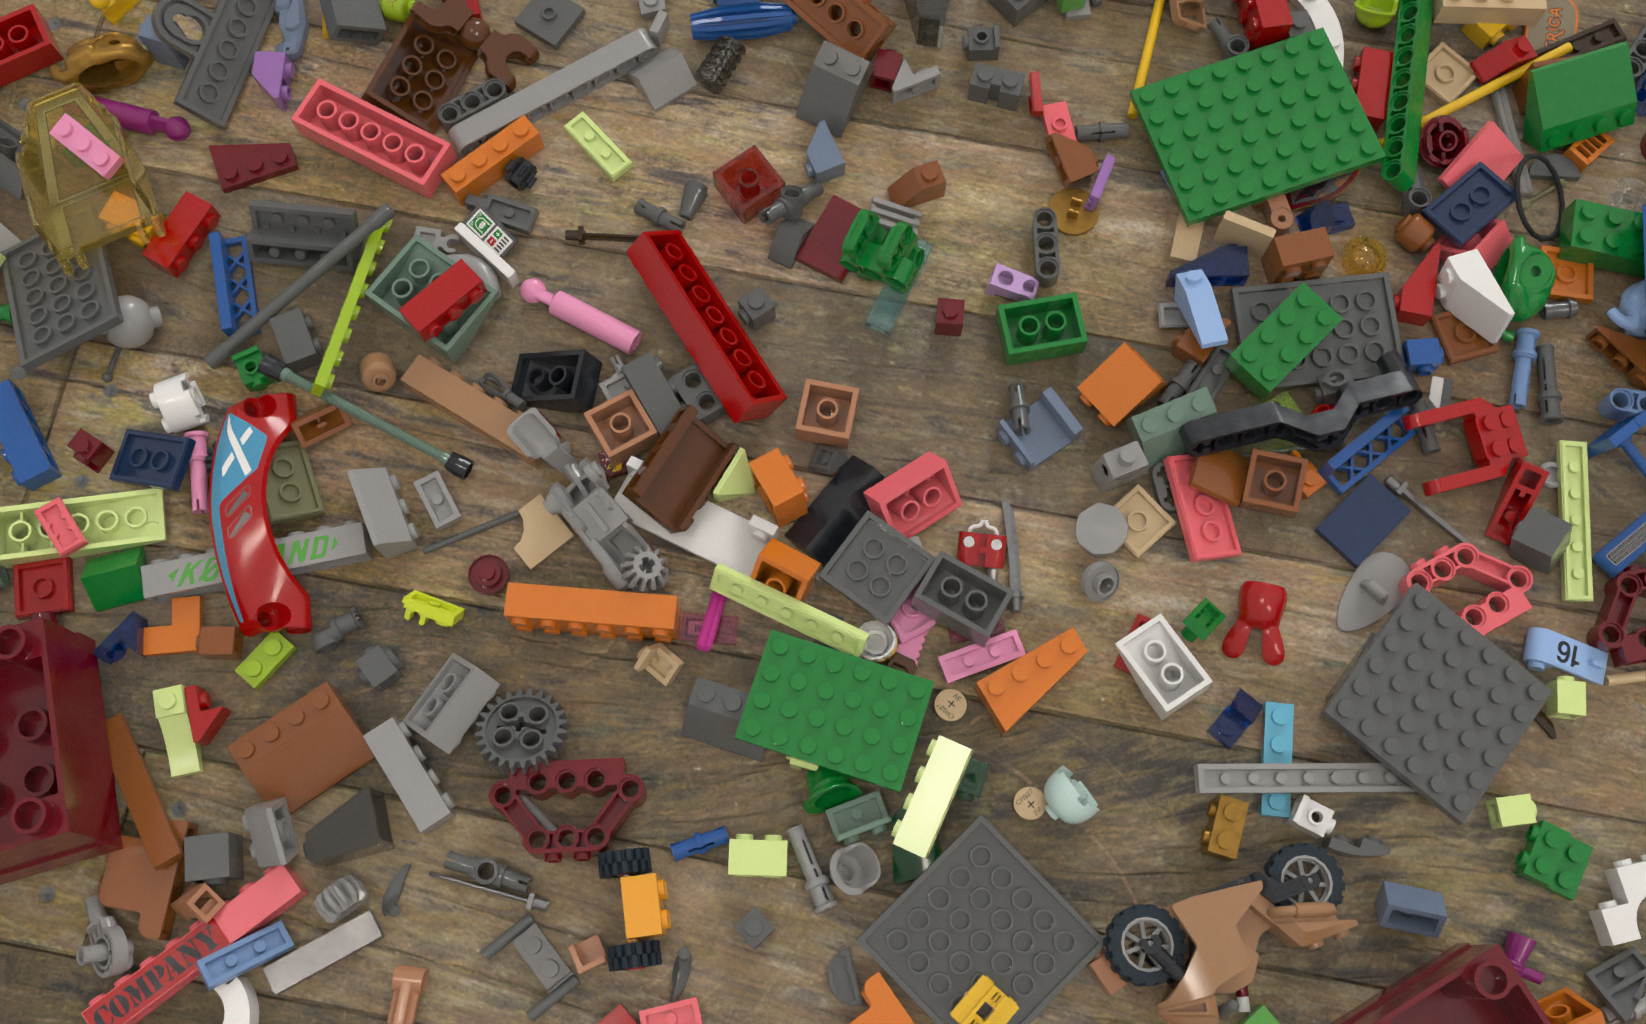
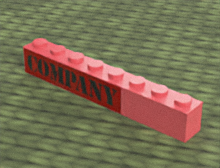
[81,864,310,1024]

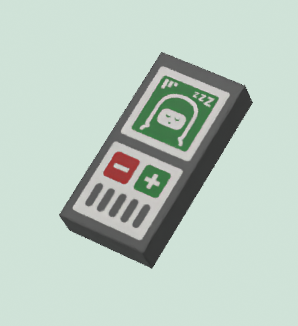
[462,204,519,259]

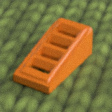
[1563,133,1615,174]

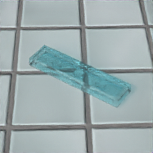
[865,238,933,335]

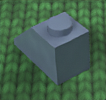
[804,120,845,184]

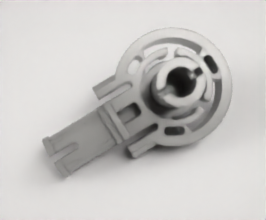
[76,895,134,978]

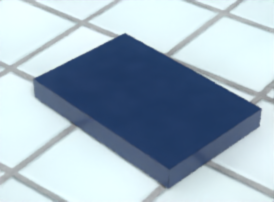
[1421,161,1515,249]
[109,429,196,492]
[1314,474,1411,568]

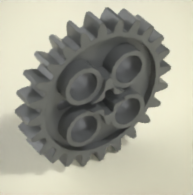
[474,688,569,775]

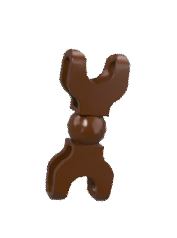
[410,0,540,93]

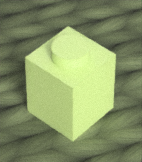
[1546,676,1586,720]
[1485,794,1537,829]

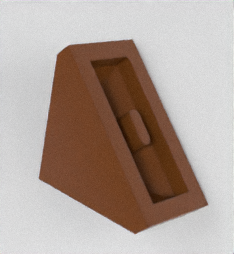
[290,404,352,449]

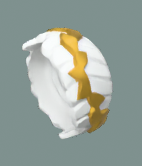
[859,620,898,663]

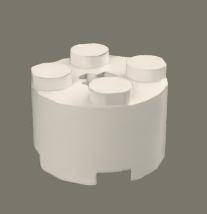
[149,372,210,434]

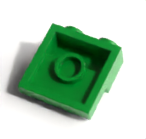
[1514,820,1593,901]

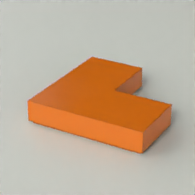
[143,596,203,657]

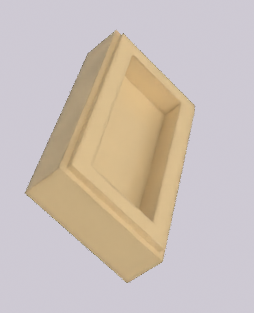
[1169,211,1205,266]

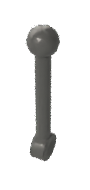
[101,346,122,382]

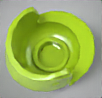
[1354,0,1399,29]

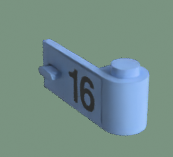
[1522,627,1609,685]

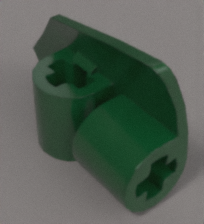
[892,795,942,885]

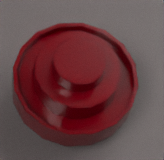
[468,554,510,596]

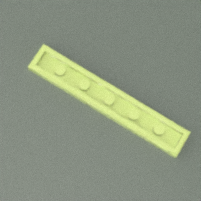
[1556,440,1593,603]
[709,563,870,658]

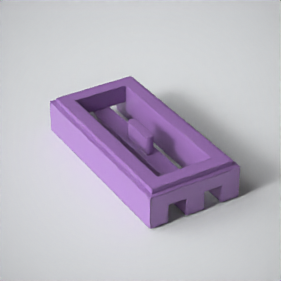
[1084,154,1116,211]

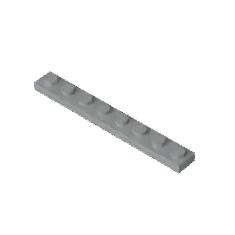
[1194,763,1417,794]

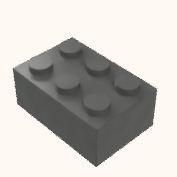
[911,550,1015,648]

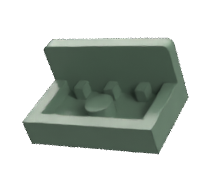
[825,790,892,846]

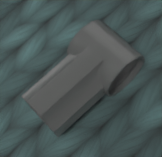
[1400,166,1432,216]

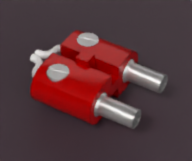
[956,520,1007,581]

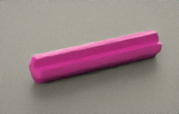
[696,591,727,652]

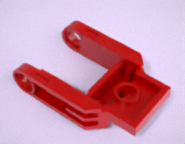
[1401,397,1528,497]

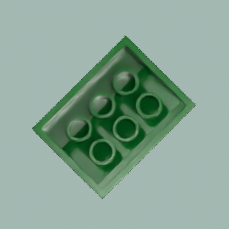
[1523,41,1637,153]

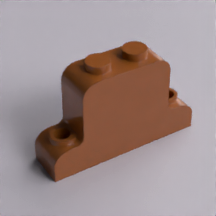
[98,820,199,941]

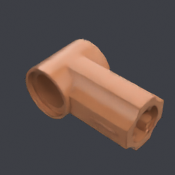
[387,964,429,1024]

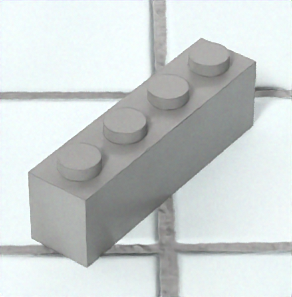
[363,717,456,835]

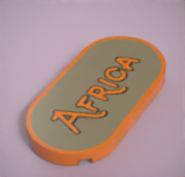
[1522,0,1579,50]

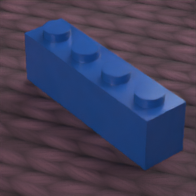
[0,379,62,491]

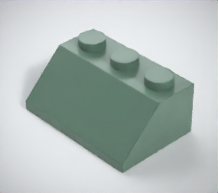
[1125,386,1217,468]

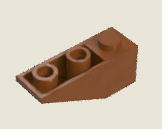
[1585,325,1646,391]

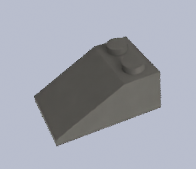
[795,40,875,138]

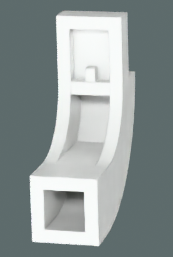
[214,977,259,1024]

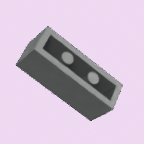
[620,352,686,437]

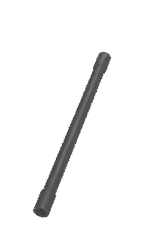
[203,202,396,369]

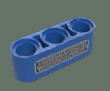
[1592,512,1646,578]

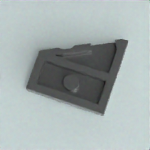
[1584,946,1646,1024]

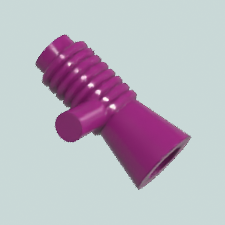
[1504,931,1544,985]

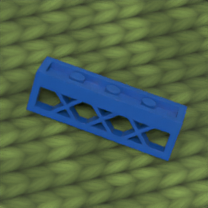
[209,232,262,337]
[1317,407,1417,496]

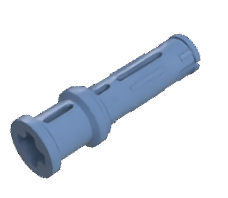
[1508,328,1540,410]

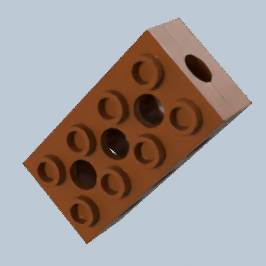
[783,0,897,62]

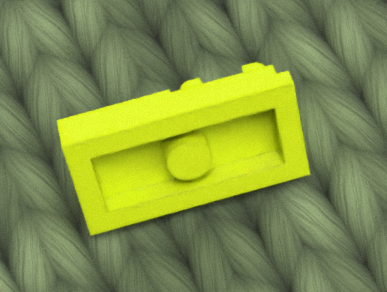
[402,590,465,627]

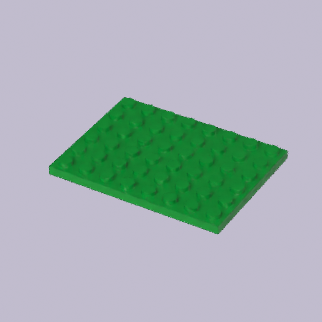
[1130,27,1386,226]

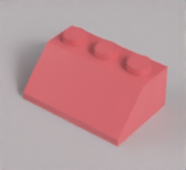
[863,451,963,538]

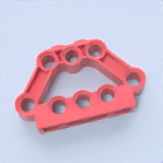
[1398,543,1533,636]

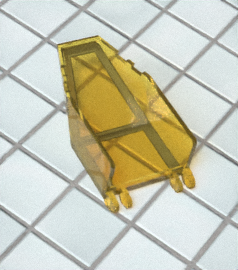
[15,81,166,276]

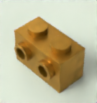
[1199,794,1249,862]

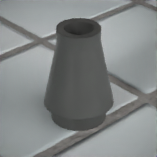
[678,180,708,221]

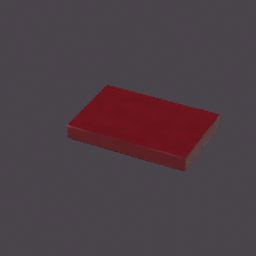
[796,195,861,284]

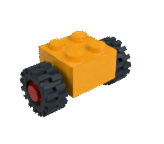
[597,847,672,972]

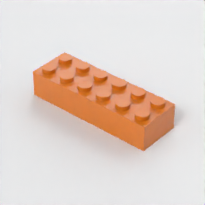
[503,582,682,644]

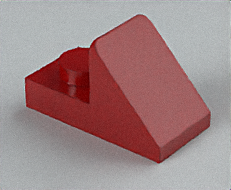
[184,685,231,746]

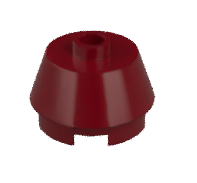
[1418,115,1470,168]

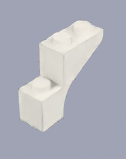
[1588,854,1646,946]

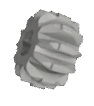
[620,544,669,593]
[314,875,368,923]

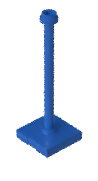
[1587,409,1646,478]

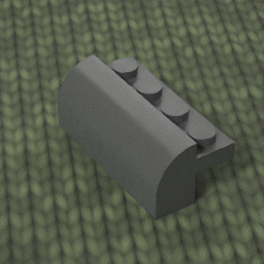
[246,200,363,271]

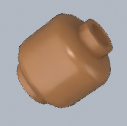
[359,352,397,392]

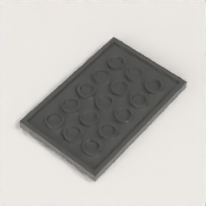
[1,205,124,372]
[1229,272,1405,393]

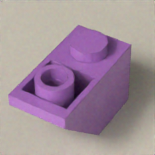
[252,51,295,111]

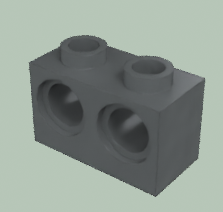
[670,363,727,426]

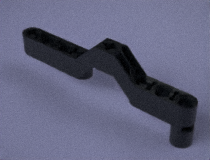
[1179,351,1423,457]

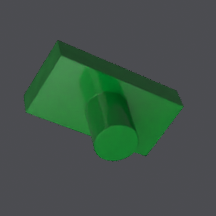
[1181,597,1226,642]

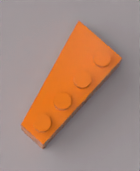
[974,628,1088,736]

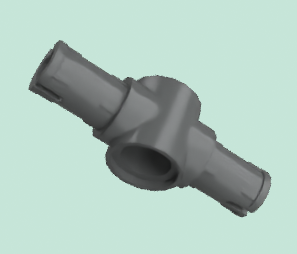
[1207,17,1250,60]
[759,180,824,225]
[443,850,533,894]

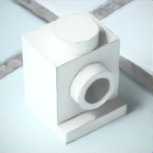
[1285,794,1336,839]

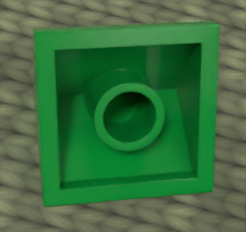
[80,546,147,612]

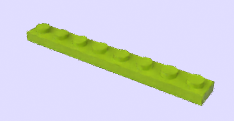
[310,204,393,397]

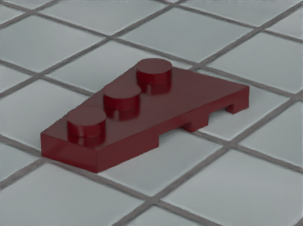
[209,143,300,194]

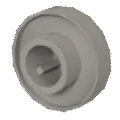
[1080,561,1120,602]

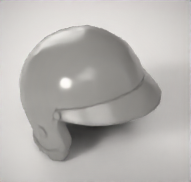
[829,842,881,896]

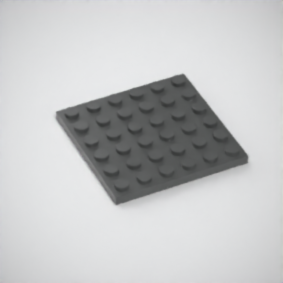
[1320,583,1553,825]
[856,814,1104,1024]

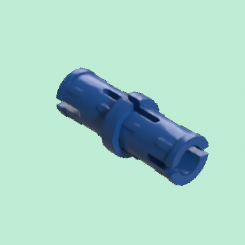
[670,825,729,862]

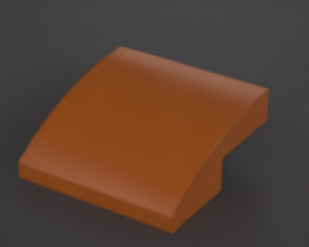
[1189,449,1248,507]

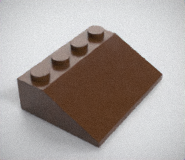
[361,14,478,135]

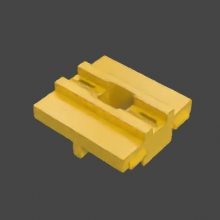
[950,974,1019,1024]

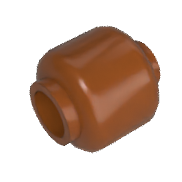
[1394,213,1435,252]

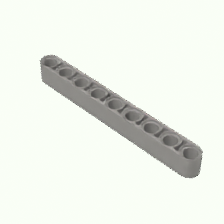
[448,28,659,157]

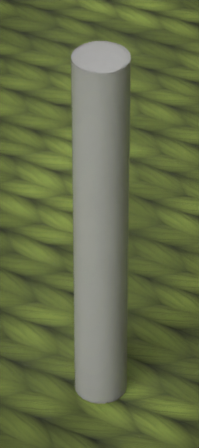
[510,793,572,847]

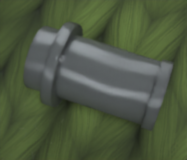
[1540,298,1578,320]

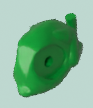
[1493,235,1556,342]

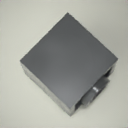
[1509,506,1573,575]
[184,832,244,886]

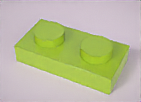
[235,632,297,690]

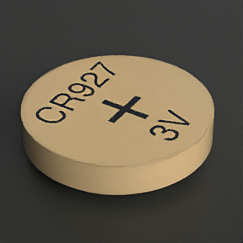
[934,689,967,722]
[1013,787,1047,820]

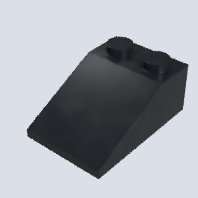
[511,349,602,413]

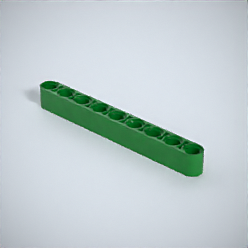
[1381,0,1434,192]

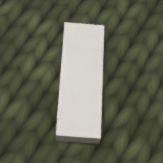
[454,222,520,288]

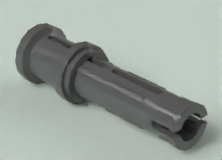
[1536,344,1564,426]

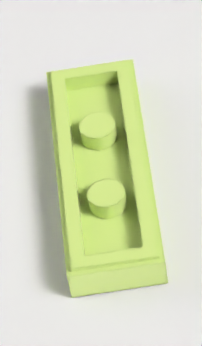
[563,111,633,182]

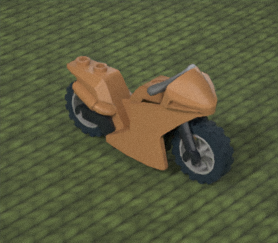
[1103,842,1359,1024]

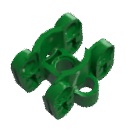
[839,209,925,294]

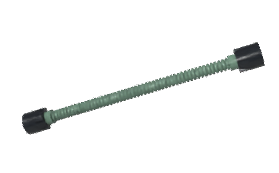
[258,354,474,480]

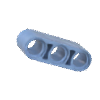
[1598,388,1646,425]

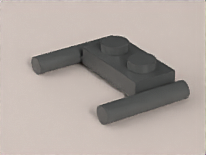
[481,913,581,1022]

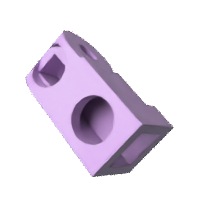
[985,263,1039,302]

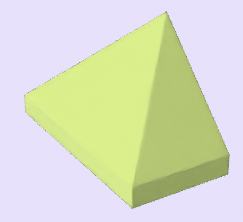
[713,447,756,503]

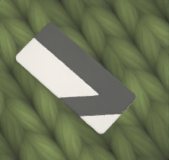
[1427,376,1453,424]

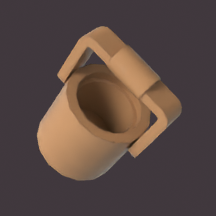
[1169,0,1207,32]

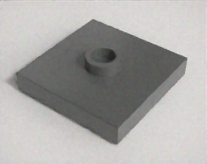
[515,0,585,50]

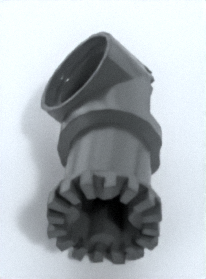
[309,606,366,655]

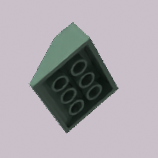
[364,234,499,364]

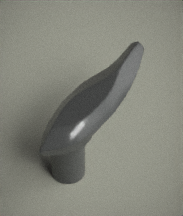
[382,863,411,917]
[669,945,692,1002]

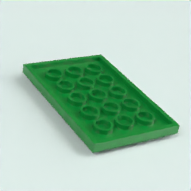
[734,629,935,793]

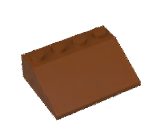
[227,681,376,815]

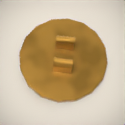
[1048,187,1099,236]

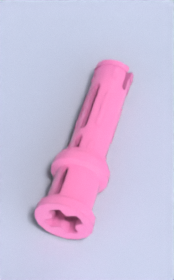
[183,430,209,514]

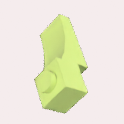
[153,684,204,778]

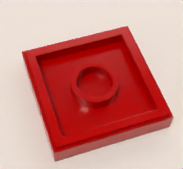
[13,556,75,620]

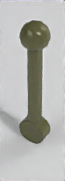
[1521,178,1566,210]

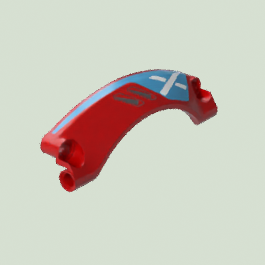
[209,393,313,637]

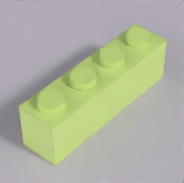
[891,735,974,858]

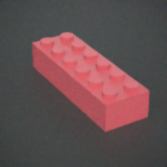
[291,78,457,199]

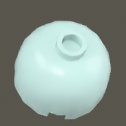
[1044,766,1100,824]

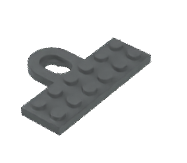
[151,0,276,130]

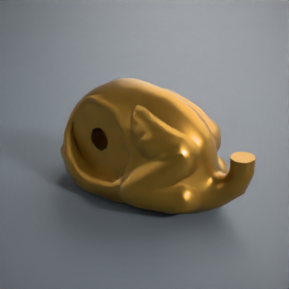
[49,32,154,94]

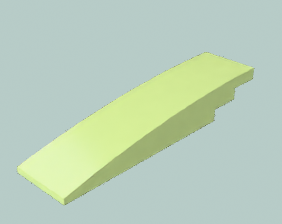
[0,488,167,569]

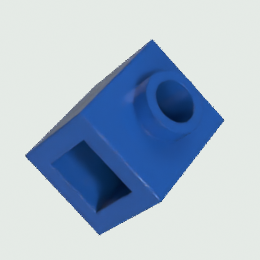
[1402,338,1444,376]

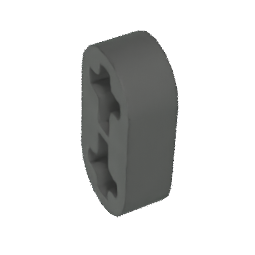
[1150,462,1177,514]

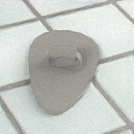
[1336,552,1412,632]

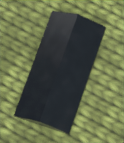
[784,455,885,568]

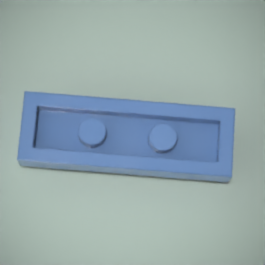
[196,920,294,991]

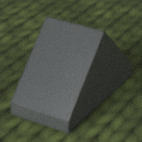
[768,218,814,270]

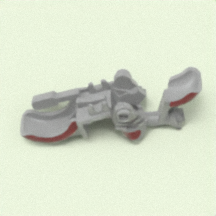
[507,408,669,594]

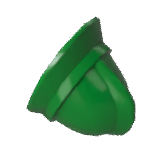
[802,767,863,814]

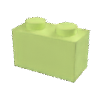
[728,834,788,878]

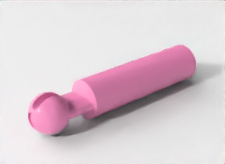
[520,278,642,355]

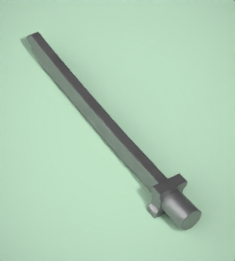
[1384,475,1483,553]
[1001,498,1024,613]
[428,871,549,912]

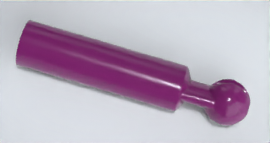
[63,90,191,141]

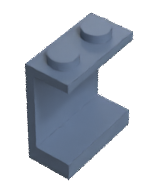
[996,387,1083,472]

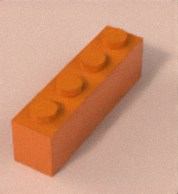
[440,115,544,207]

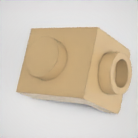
[633,642,684,686]

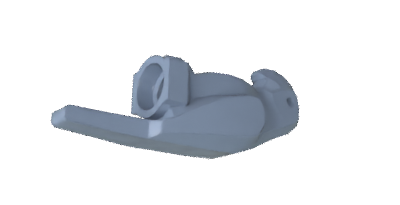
[275,0,310,61]

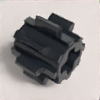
[504,157,538,191]

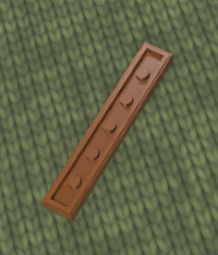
[106,713,184,871]

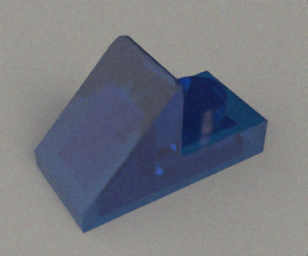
[1295,199,1355,235]
[92,611,148,665]
[1206,688,1263,750]

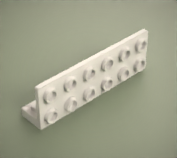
[614,456,778,577]

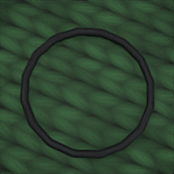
[1514,153,1565,242]

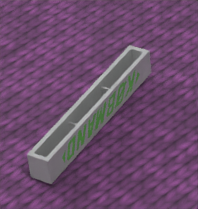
[141,520,373,604]

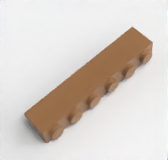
[400,354,544,470]

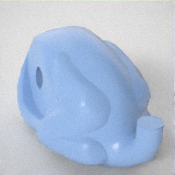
[1606,279,1646,339]

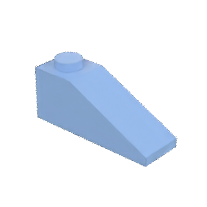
[1174,269,1228,349]

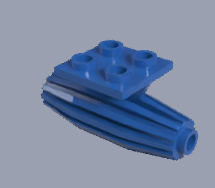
[690,0,797,42]

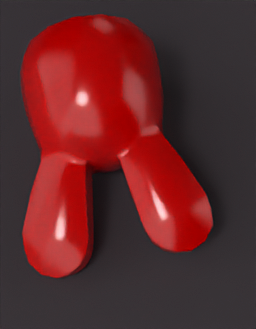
[1222,581,1287,666]

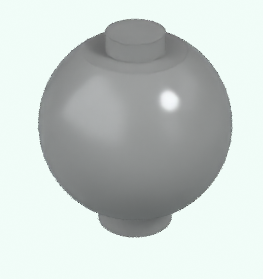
[100,295,163,349]

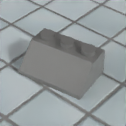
[347,467,419,560]
[402,653,500,754]

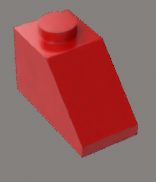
[1469,35,1538,85]

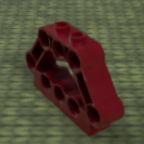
[1586,564,1646,668]
[488,757,647,863]

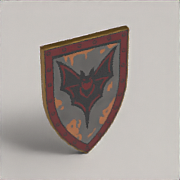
[1285,169,1362,212]

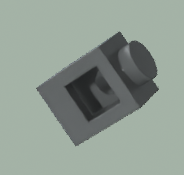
[962,24,1000,61]

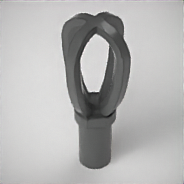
[479,372,527,411]

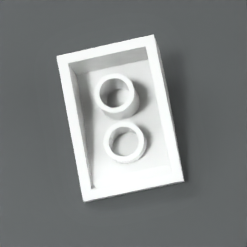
[1435,249,1515,344]
[1115,614,1213,720]

